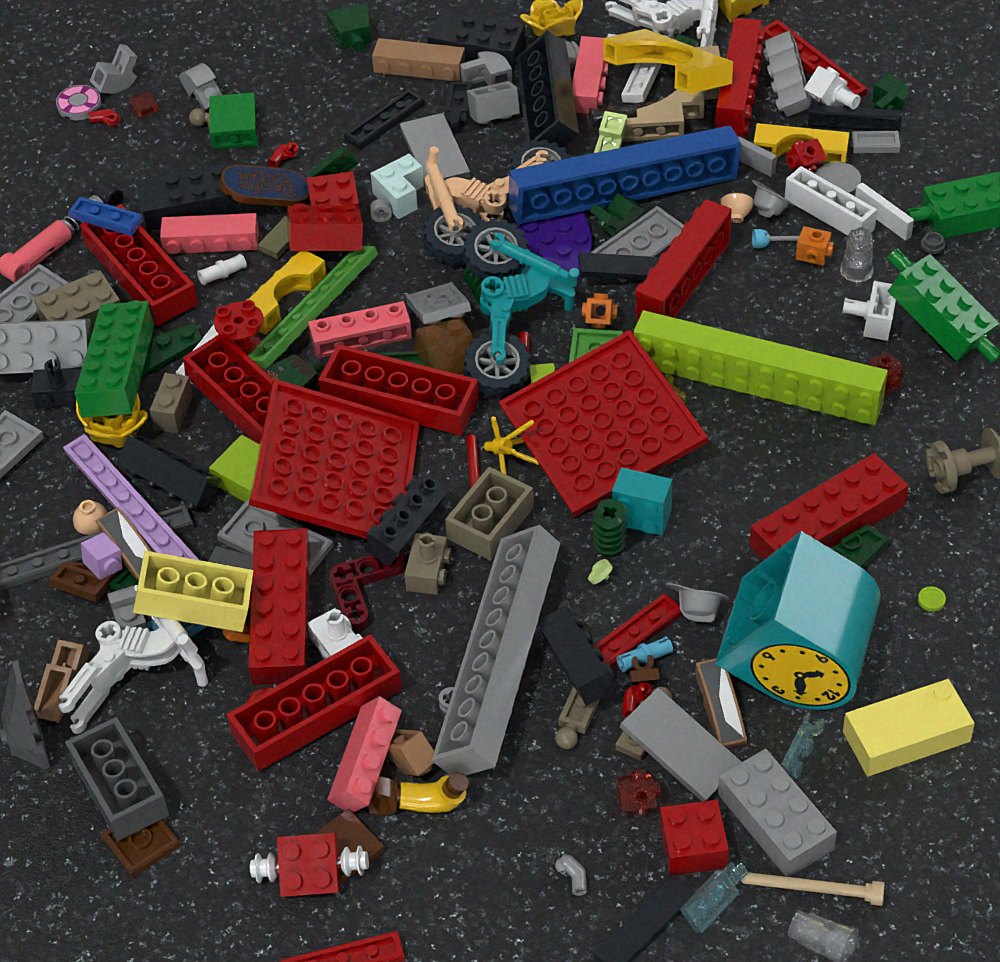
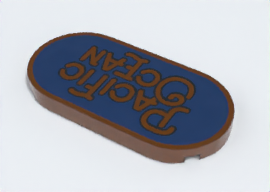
[219,164,309,207]

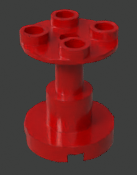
[214,300,264,370]

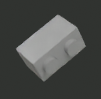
[467,81,520,124]

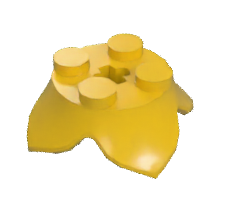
[520,0,583,37]
[76,394,148,448]

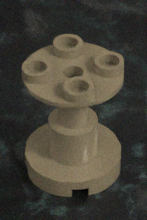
[926,428,1000,494]

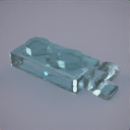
[781,713,825,779]
[679,862,748,933]

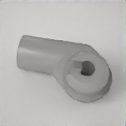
[555,855,587,896]

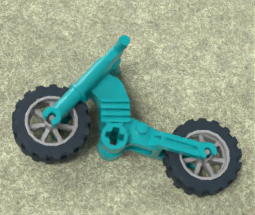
[463,219,579,398]

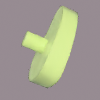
[588,559,613,584]

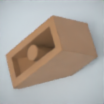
[386,729,434,776]

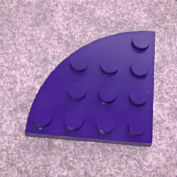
[518,211,592,283]

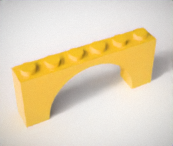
[603,29,733,94]

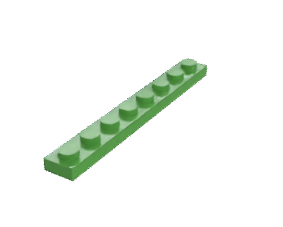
[248,245,378,369]

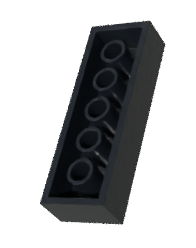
[516,30,579,148]

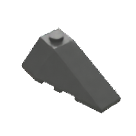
[0,660,50,769]

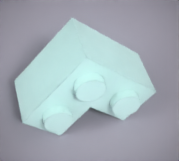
[371,154,424,219]

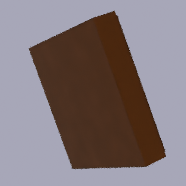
[314,808,385,885]
[101,819,181,878]

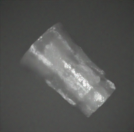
[840,227,874,282]
[788,910,858,962]

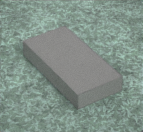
[852,131,900,153]
[738,137,777,177]

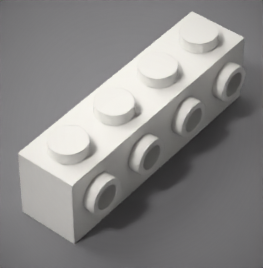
[785,166,877,242]

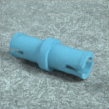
[616,636,673,672]

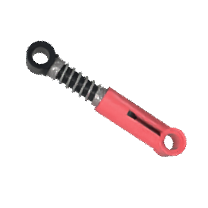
[0,180,124,283]

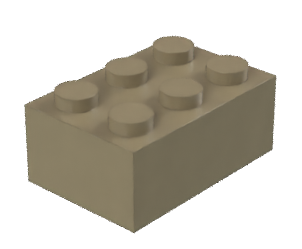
[34,270,120,332]
[445,467,534,561]

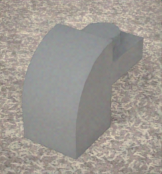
[90,44,137,94]
[460,51,512,86]
[178,63,222,111]
[107,586,147,630]

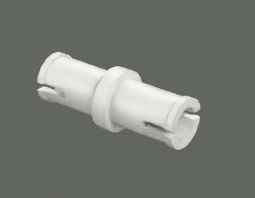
[197,254,247,285]

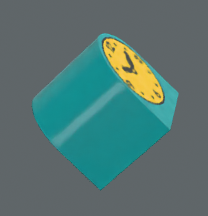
[715,531,881,710]

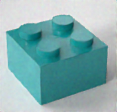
[612,467,672,536]

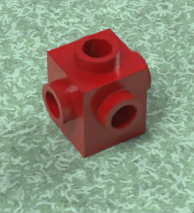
[786,138,827,173]

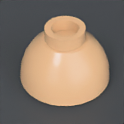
[721,193,754,223]
[73,500,108,535]

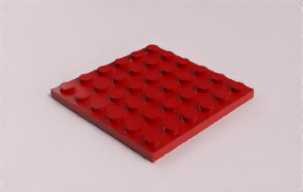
[499,330,709,517]
[248,379,420,539]

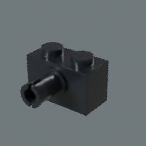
[31,359,82,409]

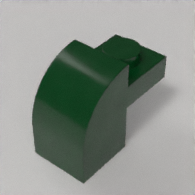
[872,73,908,116]
[590,192,645,236]

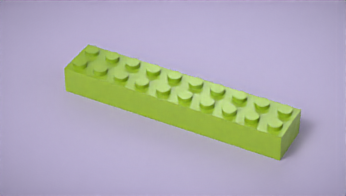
[634,310,888,425]

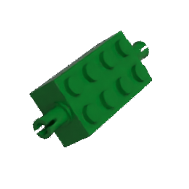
[905,172,1000,238]
[887,248,1000,364]

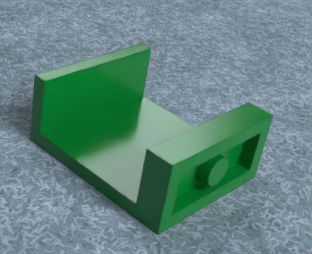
[209,93,258,150]

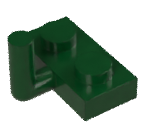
[308,146,359,177]

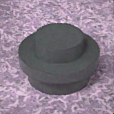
[921,232,945,254]

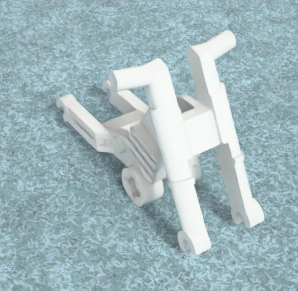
[605,0,718,47]
[59,585,208,734]

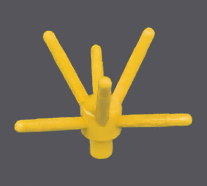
[484,416,539,475]

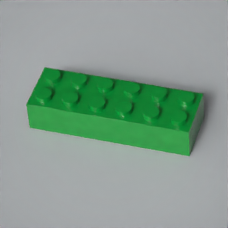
[75,301,155,418]

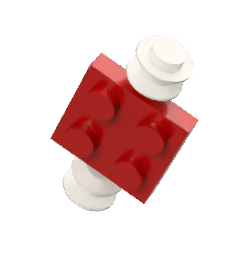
[250,833,369,897]

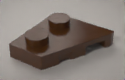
[49,562,123,602]

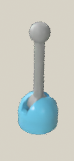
[752,229,799,248]

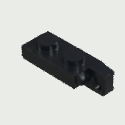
[445,82,473,132]

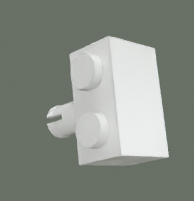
[804,66,861,109]
[842,281,896,341]
[307,608,362,659]

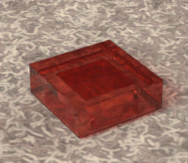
[129,92,159,118]

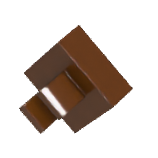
[628,655,659,682]

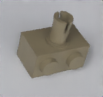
[404,533,452,595]

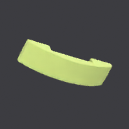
[594,111,627,153]

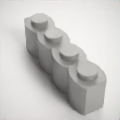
[763,30,812,117]

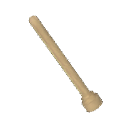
[740,872,884,906]

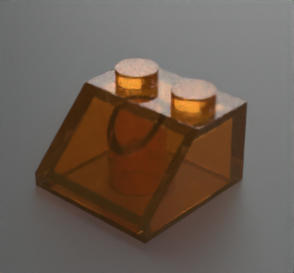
[414,317,480,375]

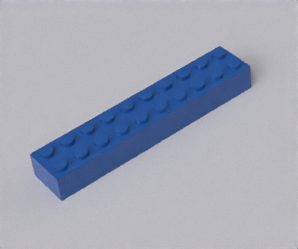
[508,126,741,225]

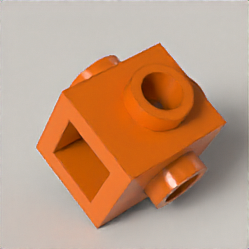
[796,226,834,266]
[582,293,618,329]

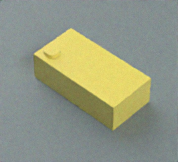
[133,551,253,632]
[843,679,975,777]

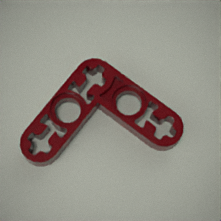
[330,553,405,632]

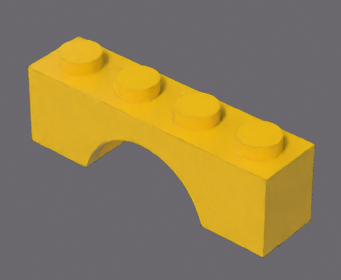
[754,123,849,166]
[246,251,327,335]

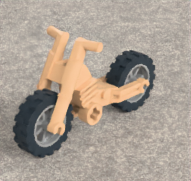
[423,139,571,265]

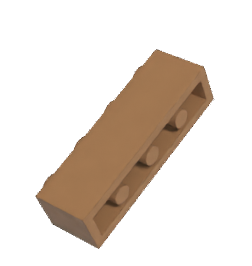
[372,38,465,82]

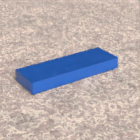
[68,197,143,236]

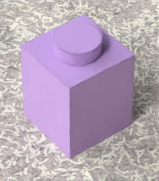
[81,532,123,580]

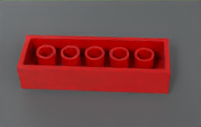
[715,18,765,138]
[635,199,732,323]
[80,204,198,326]
[183,334,273,444]
[318,344,479,436]
[749,453,909,560]
[249,528,310,685]
[226,634,402,772]

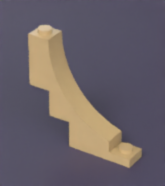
[622,46,721,142]

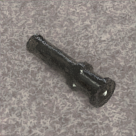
[589,100,657,129]

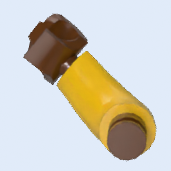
[368,772,469,816]

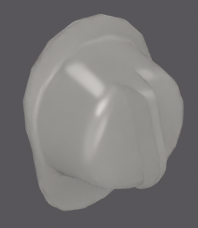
[752,180,792,218]
[665,583,729,623]

